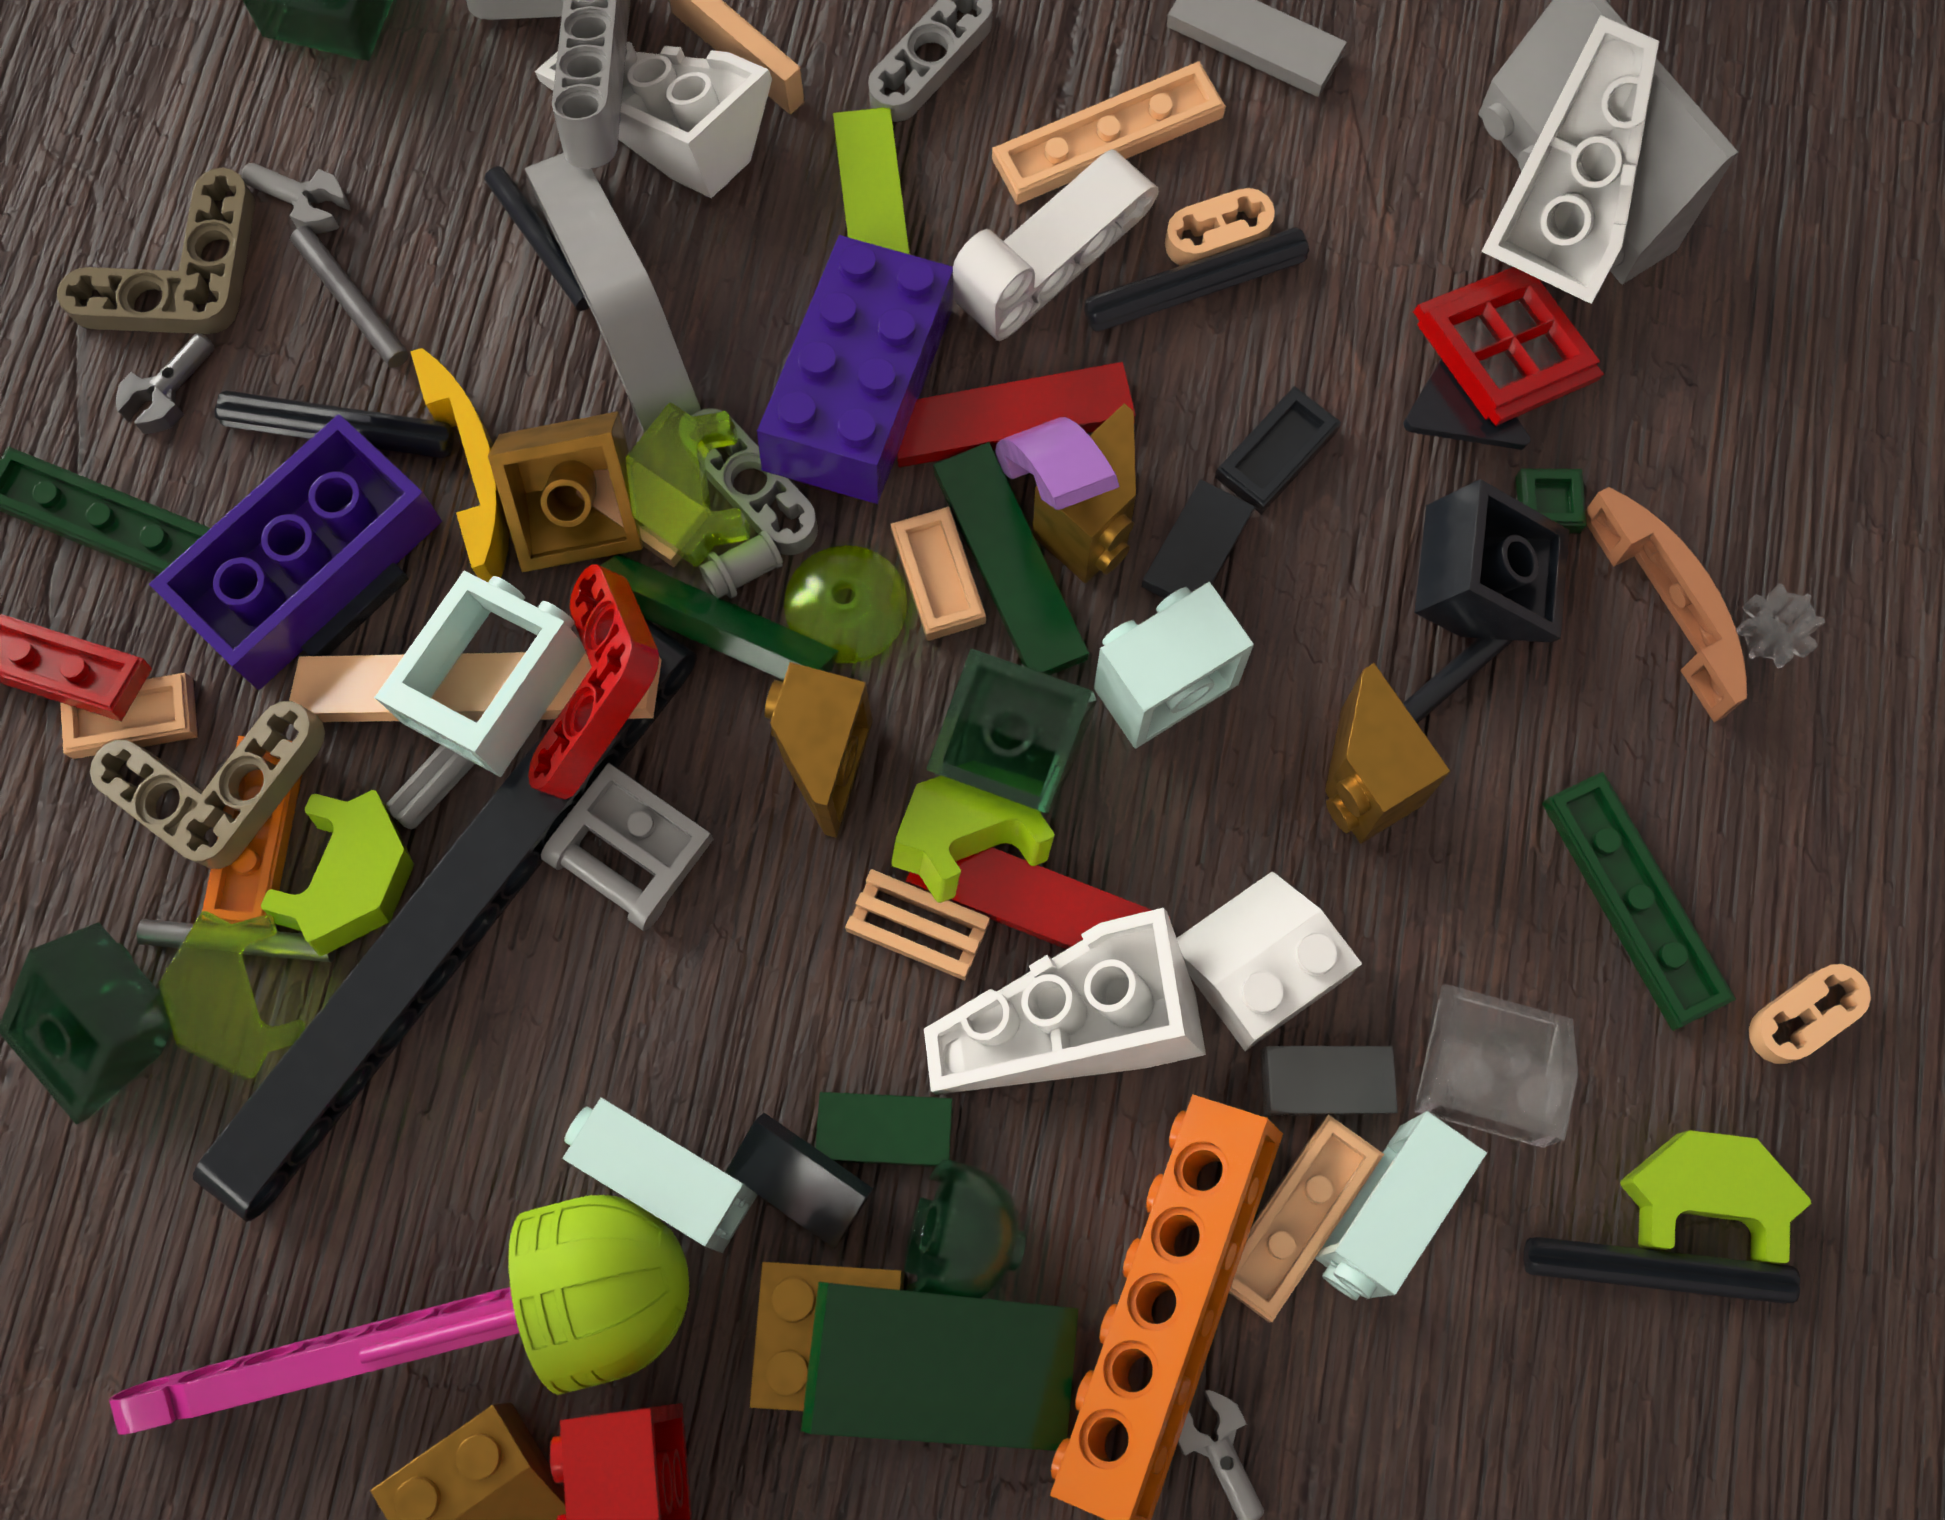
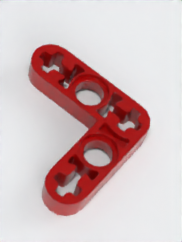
[528,564,659,799]

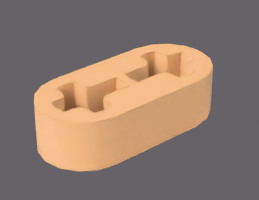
[1165,188,1275,266]
[1749,964,1871,1064]

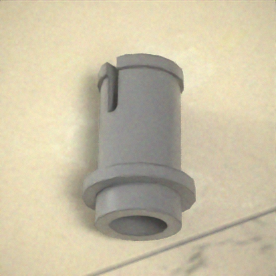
[699,531,783,599]

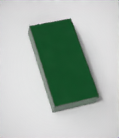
[816,1092,953,1168]

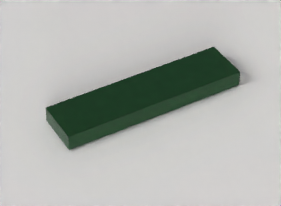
[933,442,1089,683]
[0,446,210,576]
[600,554,839,680]
[1542,772,1736,1031]

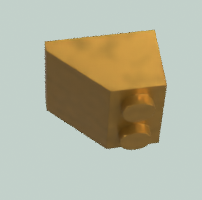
[1033,403,1136,584]
[488,411,643,572]
[764,662,873,838]
[1325,663,1450,844]
[370,1403,566,1520]

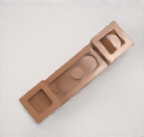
[1585,487,1747,723]

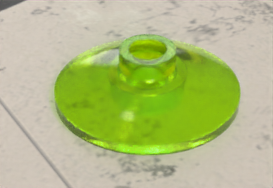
[784,545,907,663]

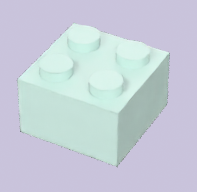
[1094,582,1254,749]

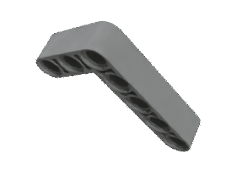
[466,0,630,169]
[524,153,701,436]

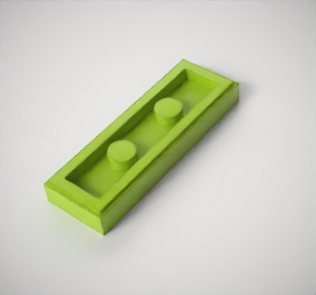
[833,107,909,254]

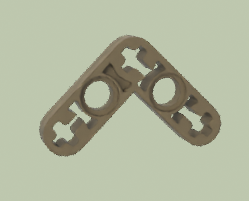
[57,168,255,334]
[90,701,325,869]

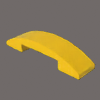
[410,348,510,582]

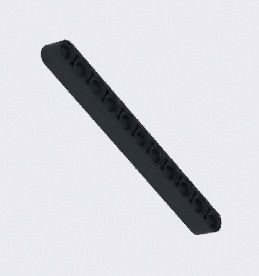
[193,618,697,1222]

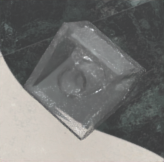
[1414,984,1578,1148]

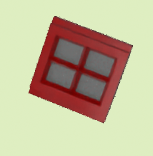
[1413,267,1604,426]

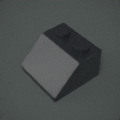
[1414,479,1570,642]

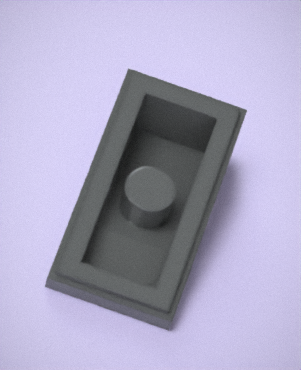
[1260,1046,1398,1117]

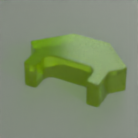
[625,403,750,567]
[158,911,306,1080]

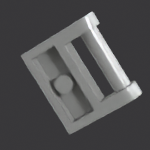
[541,763,714,931]

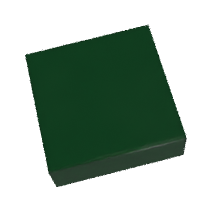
[1516,468,1587,534]

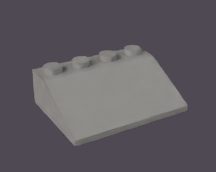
[1478,0,1738,285]

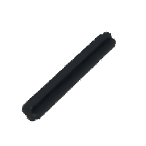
[1084,228,1309,332]
[214,391,454,458]
[1523,1237,1800,1304]

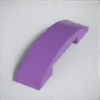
[995,417,1120,511]

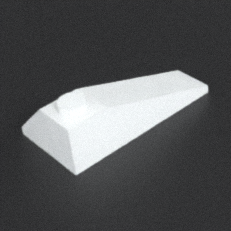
[1481,15,1660,304]
[535,42,772,198]
[924,908,1206,1095]

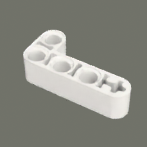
[953,149,1159,341]

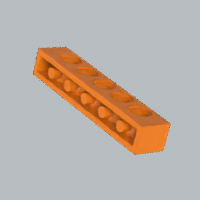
[1050,1094,1283,1520]

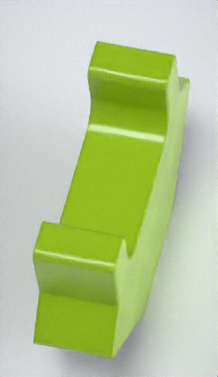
[891,764,1055,903]
[261,790,414,956]
[1620,1130,1811,1264]

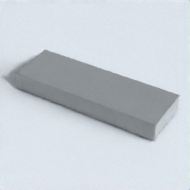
[1166,0,1347,97]

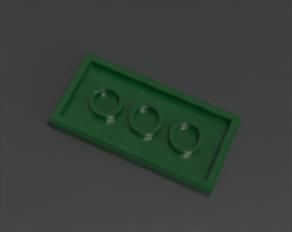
[801,1282,1079,1451]

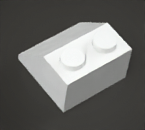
[1177,871,1362,1051]

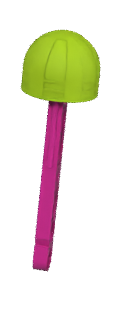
[109,1195,689,1435]

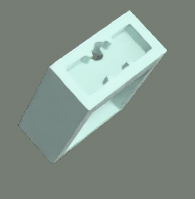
[374,571,586,777]
[562,1098,757,1253]
[1315,1111,1487,1301]

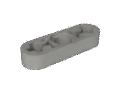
[868,0,992,122]
[682,408,818,555]

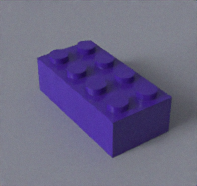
[757,235,953,504]
[149,414,443,691]

